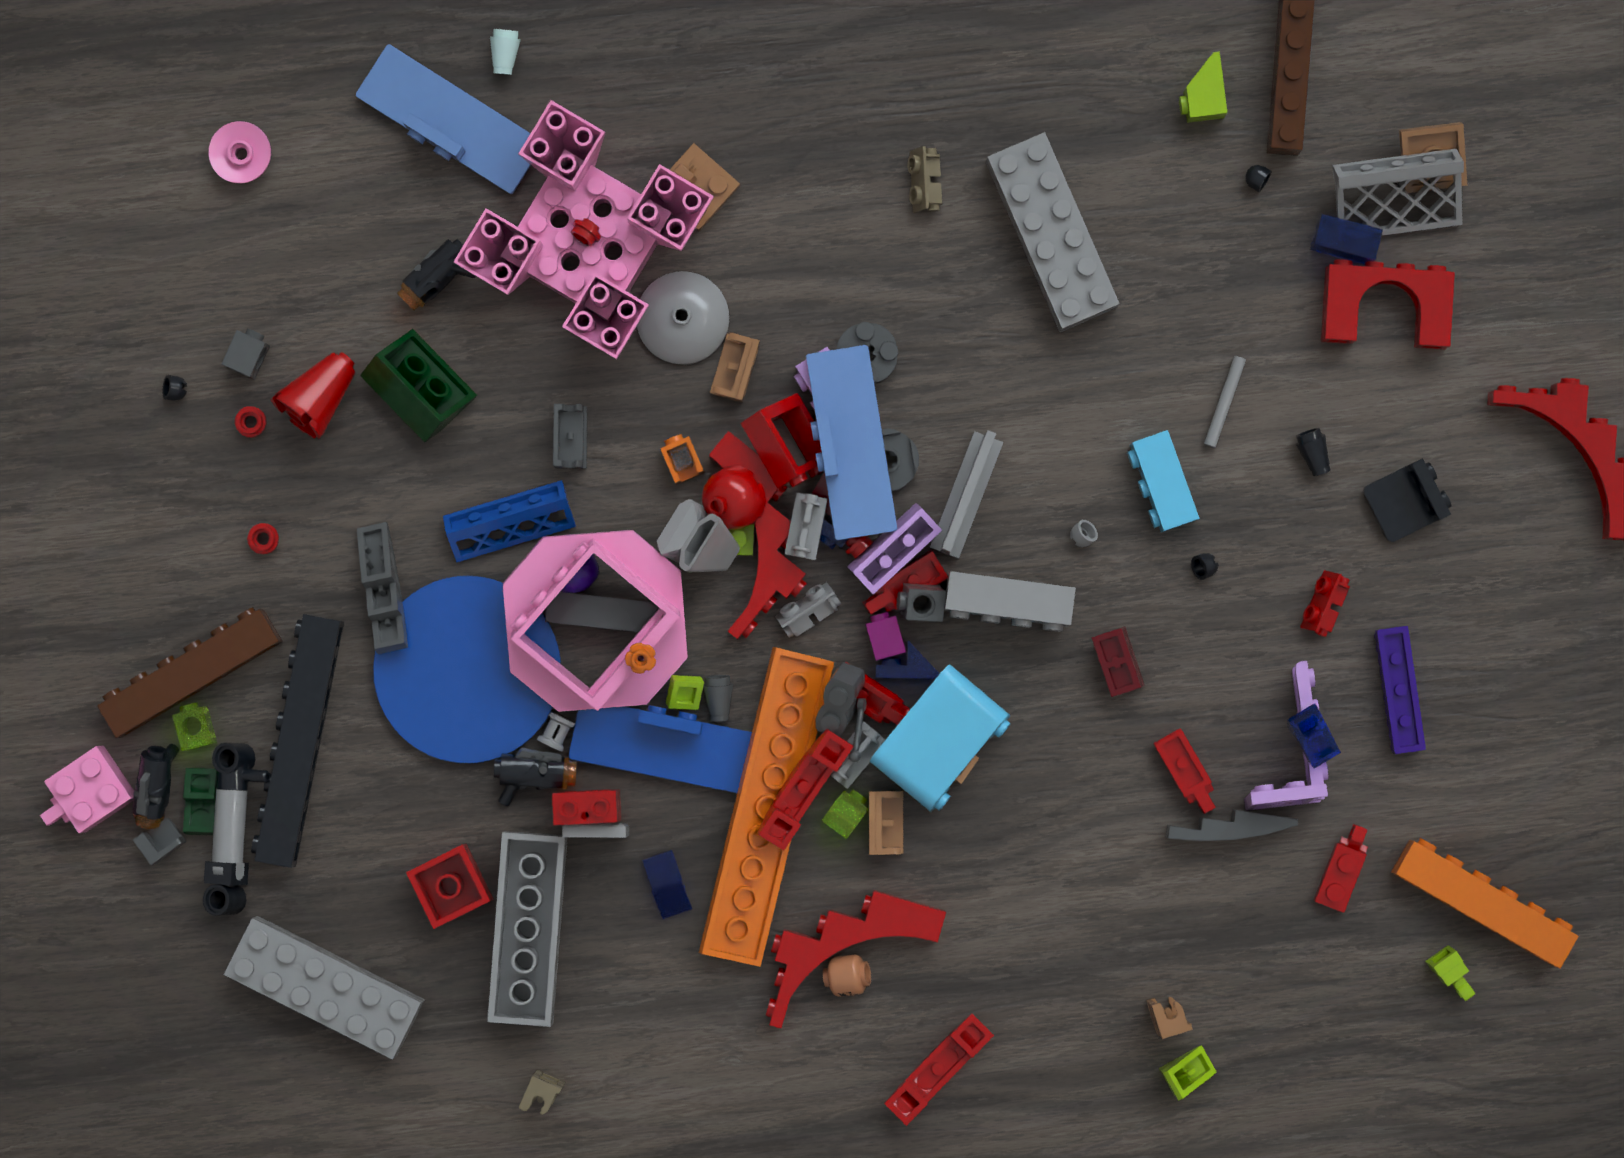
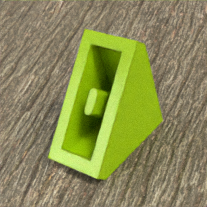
[1159,1045,1217,1101]

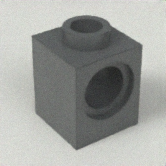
[222,328,270,380]
[897,583,946,622]

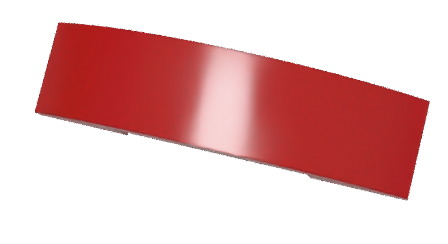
[757,729,854,850]
[884,1013,994,1126]

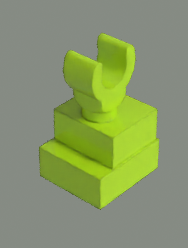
[1426,945,1475,1001]

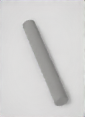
[1204,356,1246,448]

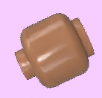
[823,954,871,997]

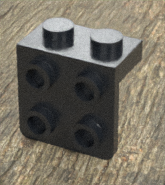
[1363,458,1452,542]

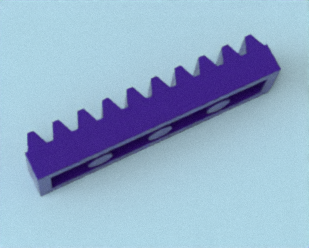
[1374,626,1426,754]

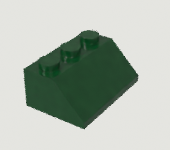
[360,329,477,442]

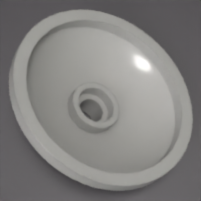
[637,271,729,365]

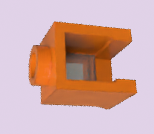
[660,434,705,485]

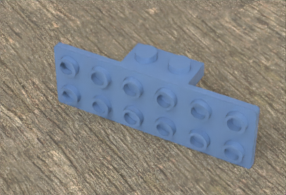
[356,44,531,194]
[806,345,897,540]

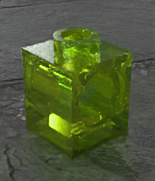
[172,702,217,751]
[821,789,869,839]

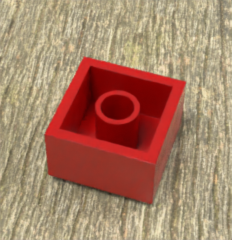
[406,843,494,929]

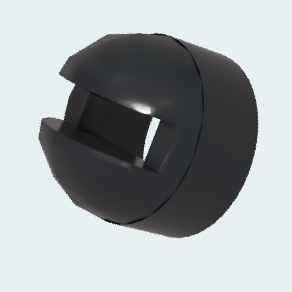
[1245,165,1272,192]
[162,375,187,401]
[1191,553,1219,580]

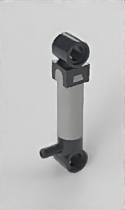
[203,743,270,916]

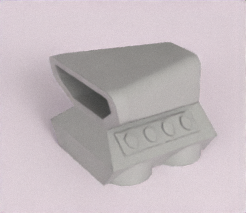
[657,499,740,573]

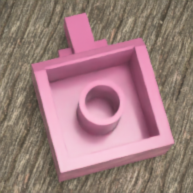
[40,746,134,833]

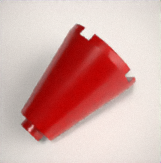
[271,352,356,439]

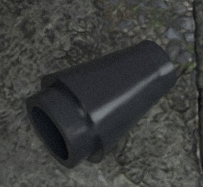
[1296,428,1331,476]

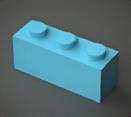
[1127,430,1199,532]

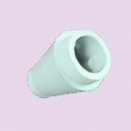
[490,29,521,75]

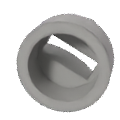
[1070,520,1098,547]

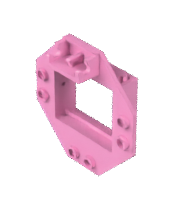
[503,530,688,712]

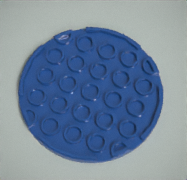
[373,576,561,763]

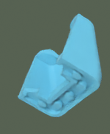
[870,664,1011,812]

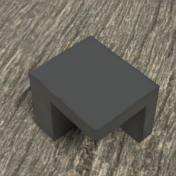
[133,818,187,865]

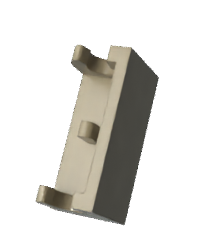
[519,1069,566,1115]

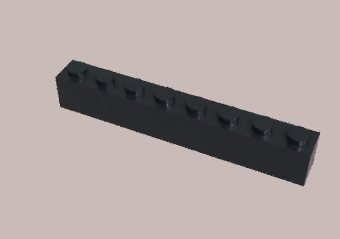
[251,614,344,868]

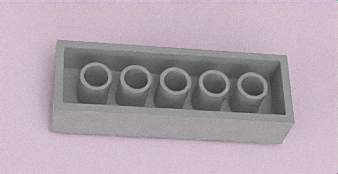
[986,132,1120,332]
[487,831,568,1027]
[224,916,425,1060]

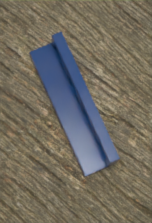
[443,480,576,562]

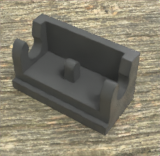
[553,404,587,469]

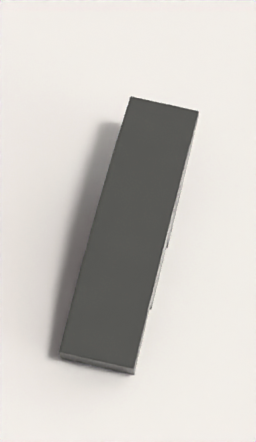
[357,522,408,654]
[545,592,659,632]
[1165,809,1298,841]

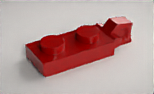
[862,550,948,615]
[845,662,910,725]
[1153,728,1216,814]
[1314,824,1368,913]

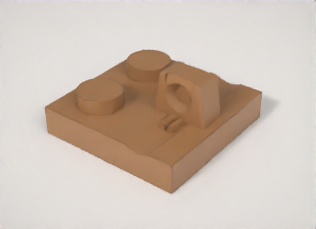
[1399,122,1468,193]
[670,143,740,231]

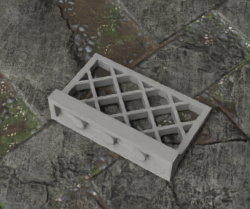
[1332,149,1464,241]
[930,430,1003,559]

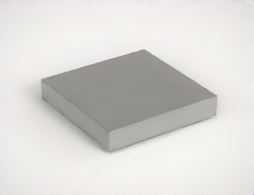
[562,823,629,838]

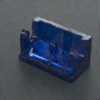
[1310,214,1383,264]

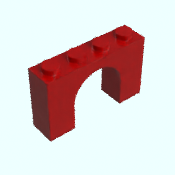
[1321,259,1455,350]

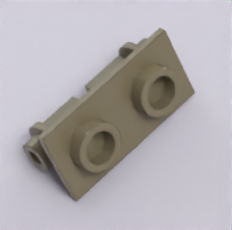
[907,146,942,213]

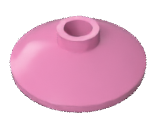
[209,121,271,184]

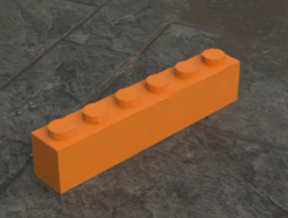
[1391,838,1579,969]

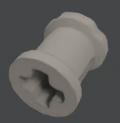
[537,711,576,752]

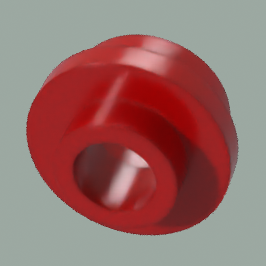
[571,218,601,246]
[235,406,267,438]
[247,523,279,554]
[845,535,873,559]

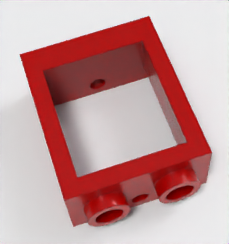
[740,393,824,488]
[552,789,621,825]

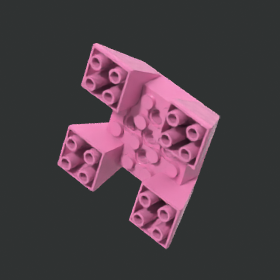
[453,100,714,359]

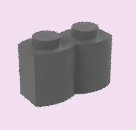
[816,662,865,736]

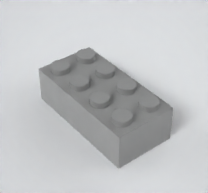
[944,571,1076,632]

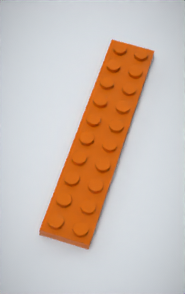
[699,647,834,967]

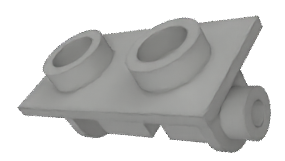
[785,493,827,560]
[775,582,841,638]
[831,721,885,789]

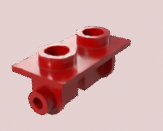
[1300,570,1350,637]

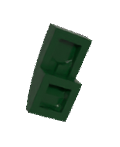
[183,768,217,835]

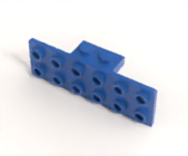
[569,705,752,793]

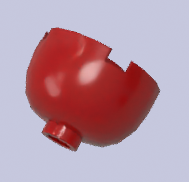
[701,465,766,530]

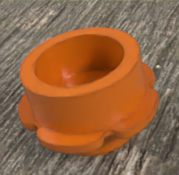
[625,643,656,674]

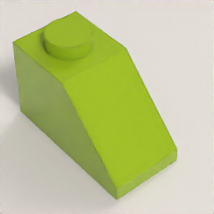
[1179,51,1227,123]

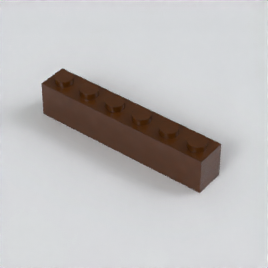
[1267,0,1315,156]
[97,607,283,738]

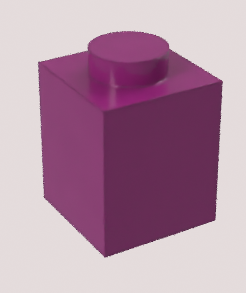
[865,612,906,661]

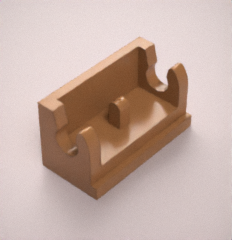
[710,333,760,403]
[869,791,903,855]
[1146,996,1193,1039]

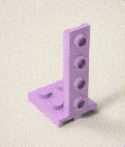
[1244,661,1328,811]

